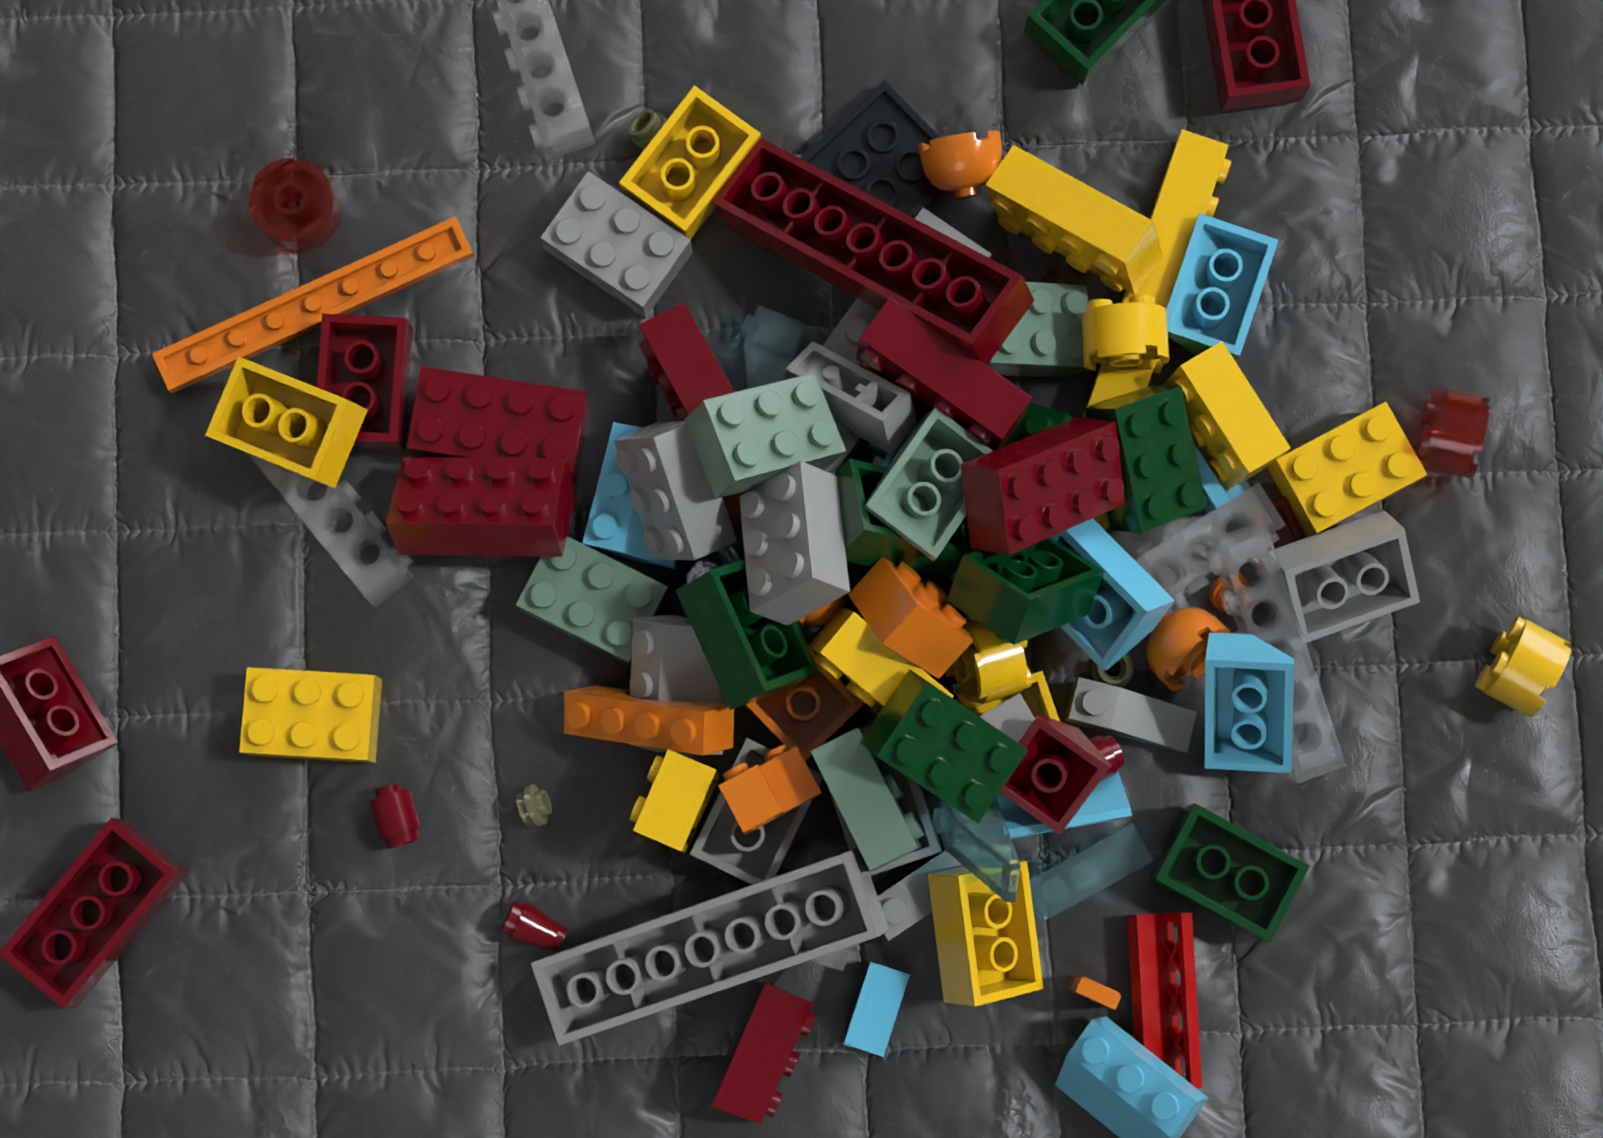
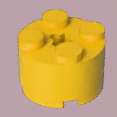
[1081,295,1169,373]
[1475,616,1571,717]
[945,618,1032,708]

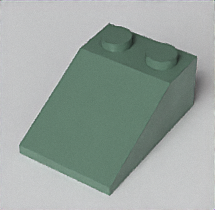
[863,406,993,561]

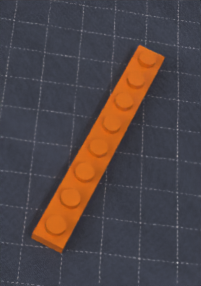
[152,216,475,394]

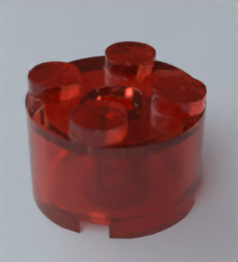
[249,158,341,253]
[1415,387,1490,479]

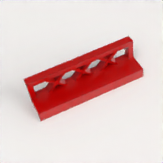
[1127,912,1202,1088]

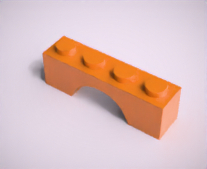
[564,685,734,755]

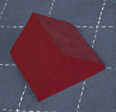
[1000,714,1111,835]

